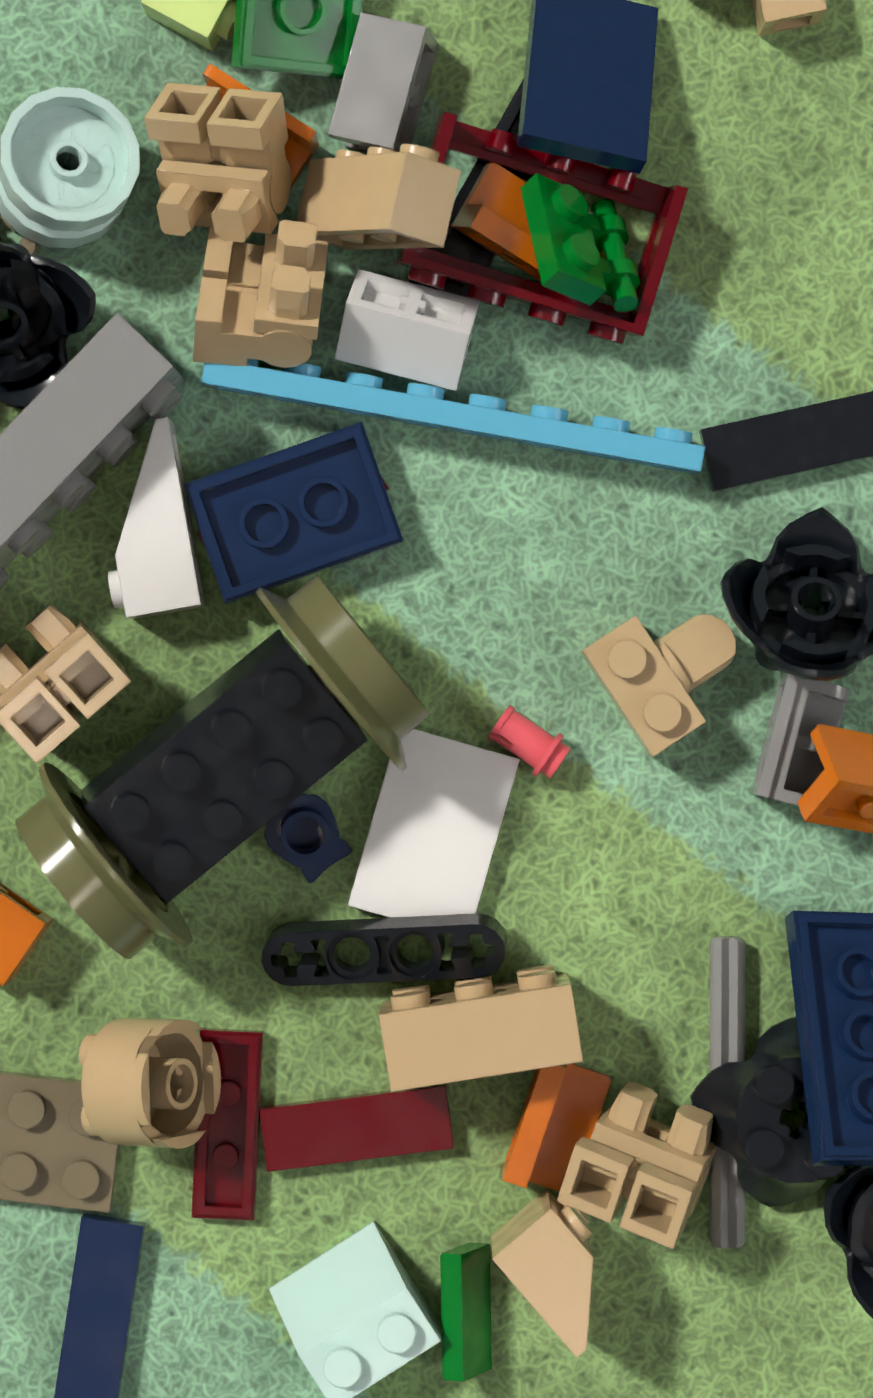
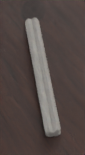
[709,936,746,1249]

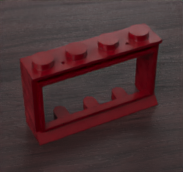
[396,112,688,345]

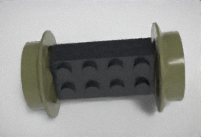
[15,575,431,959]

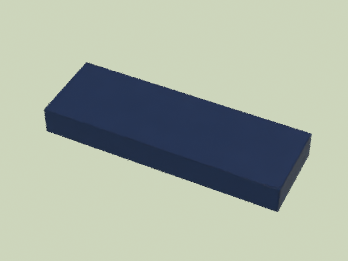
[54,1213,146,1398]

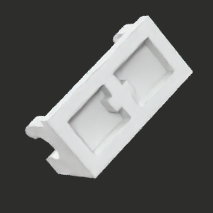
[335,269,480,391]

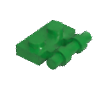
[520,173,640,312]

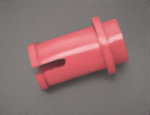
[487,705,571,779]

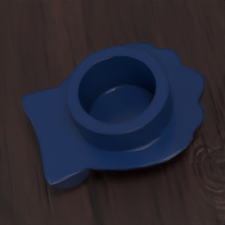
[264,793,352,883]

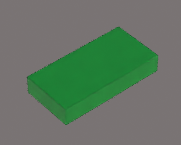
[440,1243,492,1382]

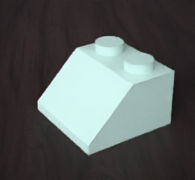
[269,1221,441,1398]

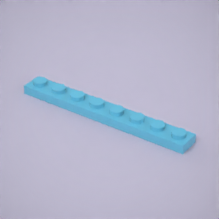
[201,359,705,474]

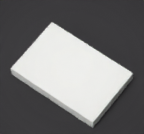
[348,729,520,935]

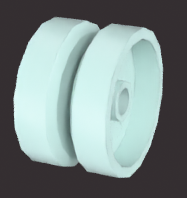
[0,87,140,248]

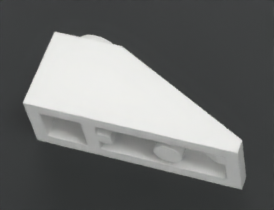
[108,417,206,620]

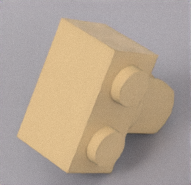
[580,615,736,757]

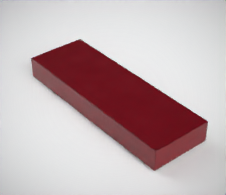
[191,1028,264,1220]
[259,1083,454,1172]

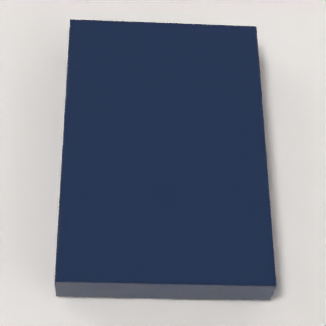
[517,0,658,174]
[183,422,404,604]

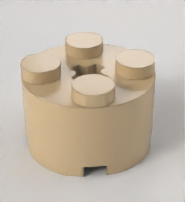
[79,1018,221,1149]

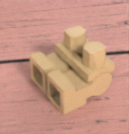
[144,83,291,243]
[193,220,329,368]
[0,603,131,764]
[557,1081,717,1249]

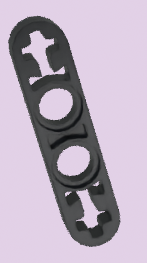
[261,913,507,986]

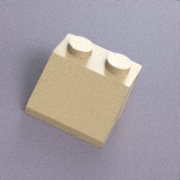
[491,1188,593,1358]

